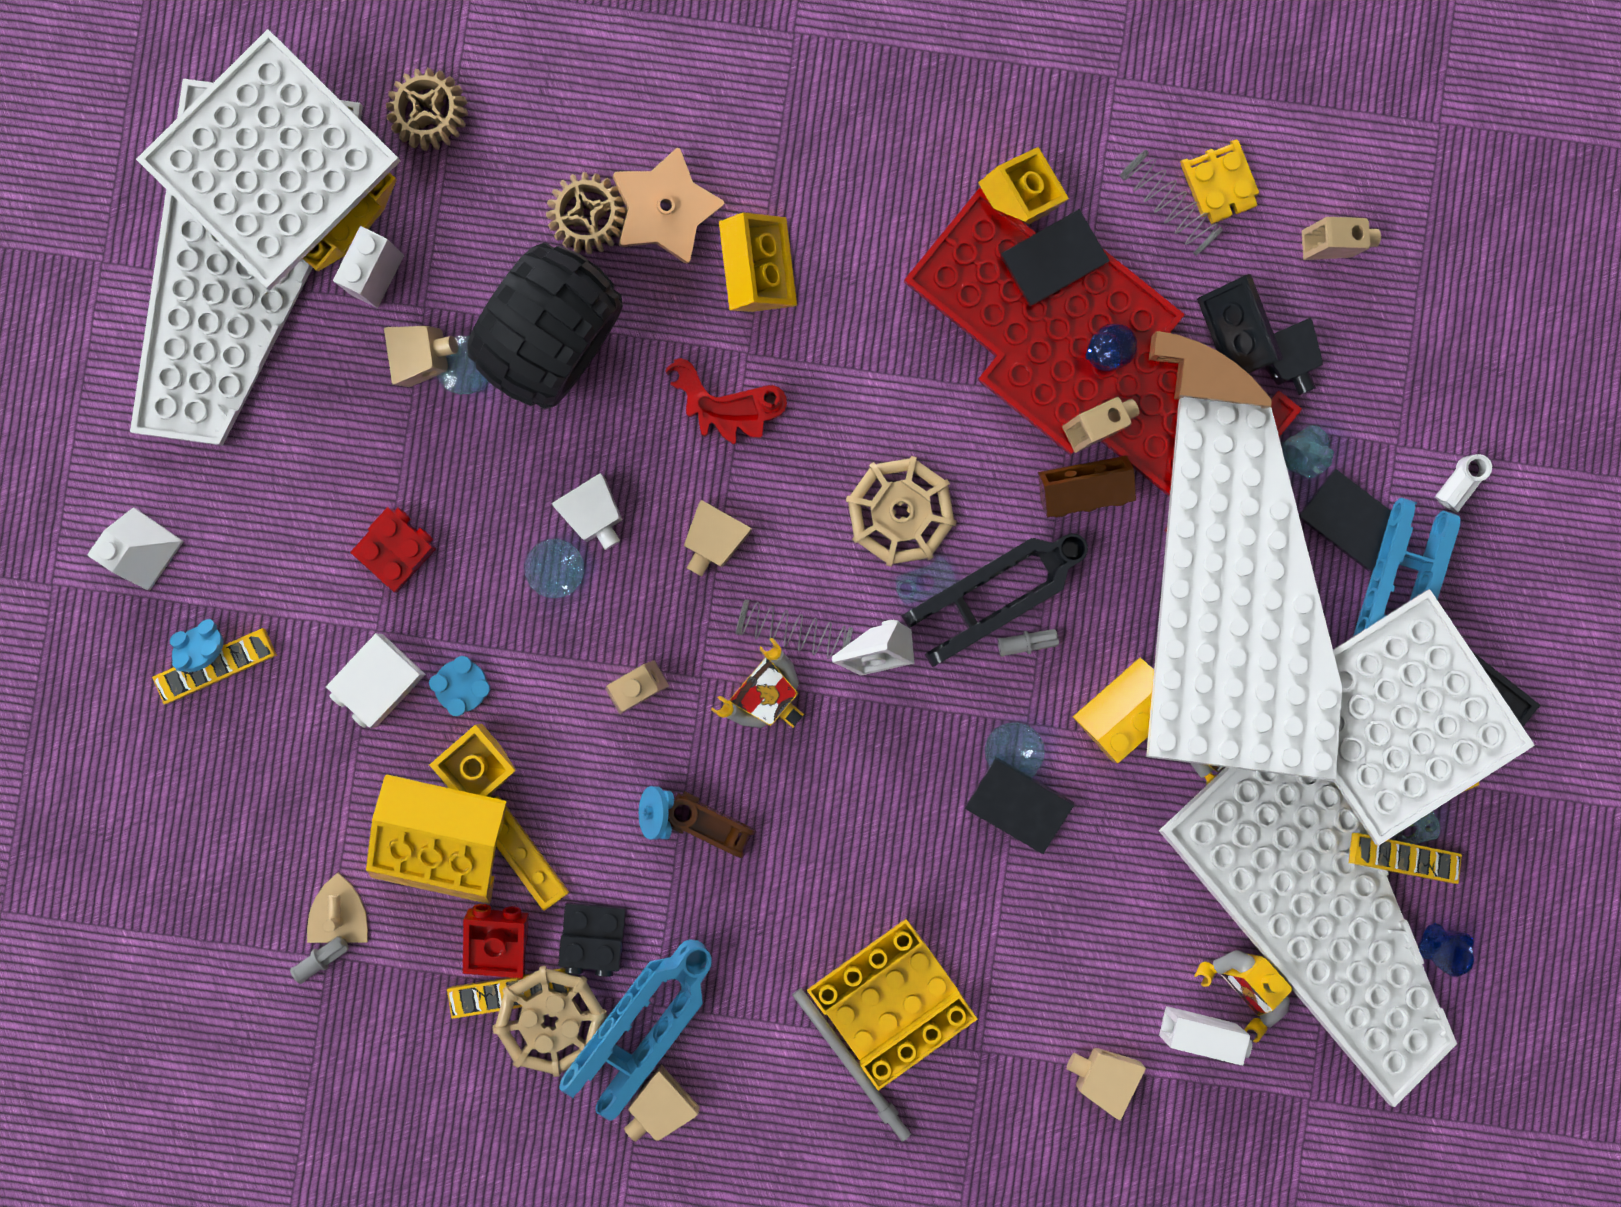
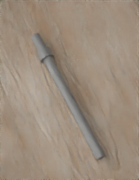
[792,988,911,1141]

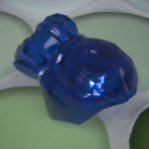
[1086,324,1138,371]
[1418,923,1474,978]

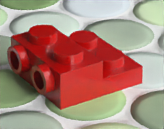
[350,507,437,593]
[463,904,529,979]

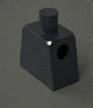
[1265,318,1323,395]

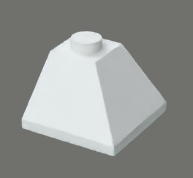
[87,508,184,591]
[832,620,915,675]

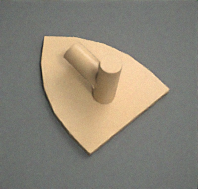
[307,872,368,943]

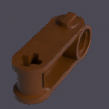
[668,791,756,858]

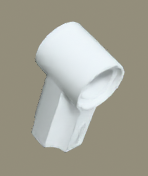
[1434,454,1492,513]

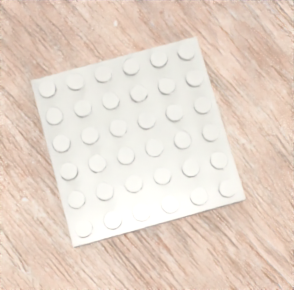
[136,29,401,291]
[1333,589,1535,845]

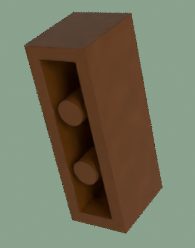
[1038,455,1136,518]

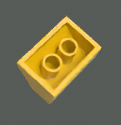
[719,212,797,312]
[1072,657,1154,764]

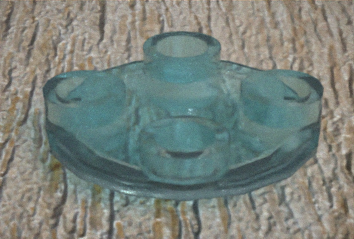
[437,336,488,395]
[524,538,584,598]
[985,722,1045,777]

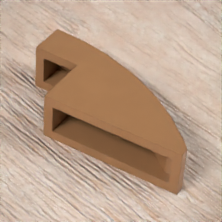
[1149,331,1272,409]

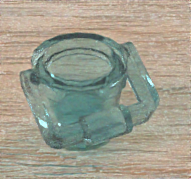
[1281,425,1334,478]

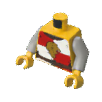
[711,638,804,728]
[1194,950,1292,1043]

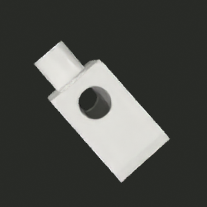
[552,473,622,550]

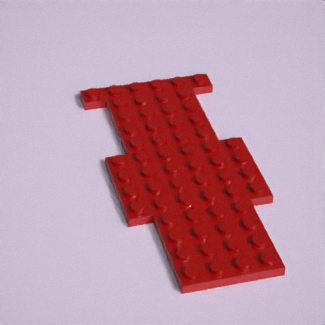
[904,188,1302,533]

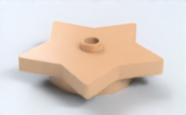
[613,148,724,264]

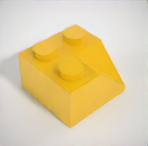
[978,147,1069,224]
[429,723,516,797]

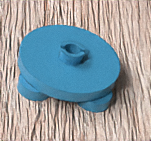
[170,619,224,672]
[429,656,490,716]
[638,786,674,840]

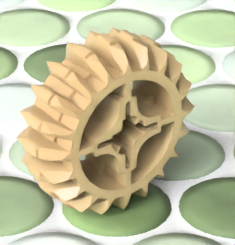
[386,67,468,151]
[546,172,627,254]

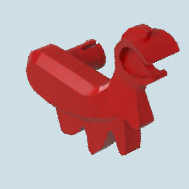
[665,358,787,445]

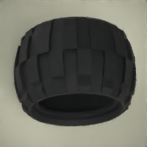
[467,243,623,410]

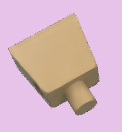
[1302,217,1381,260]
[384,326,458,387]
[1062,397,1139,453]
[684,500,752,577]
[605,660,669,714]
[1066,1048,1146,1121]
[624,1065,700,1142]

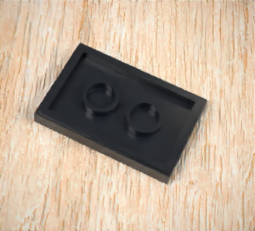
[1000,209,1109,307]
[1197,274,1283,374]
[1299,469,1391,571]
[965,757,1074,854]

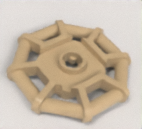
[846,456,957,567]
[492,966,607,1077]

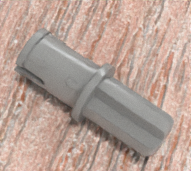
[997,629,1059,657]
[290,936,349,984]

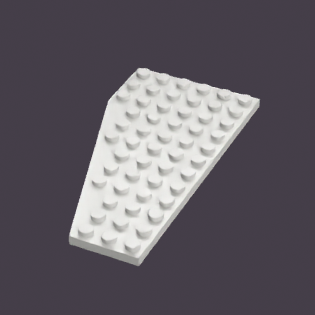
[130,79,363,446]
[1146,397,1342,781]
[1159,767,1457,1107]

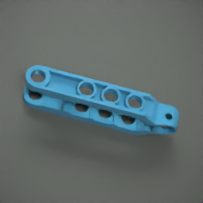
[1353,497,1460,637]
[559,939,712,1121]

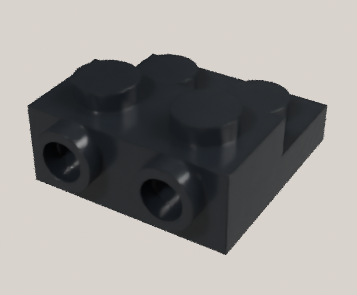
[558,902,626,977]

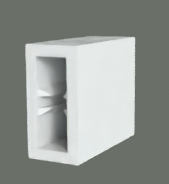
[333,226,404,308]
[326,633,426,728]
[1159,1006,1252,1066]

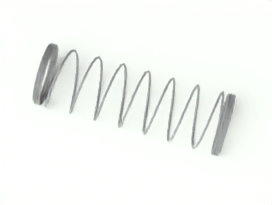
[1119,150,1223,256]
[735,599,853,659]

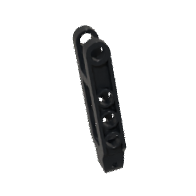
[901,533,1088,667]

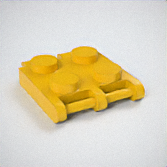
[1180,139,1259,224]

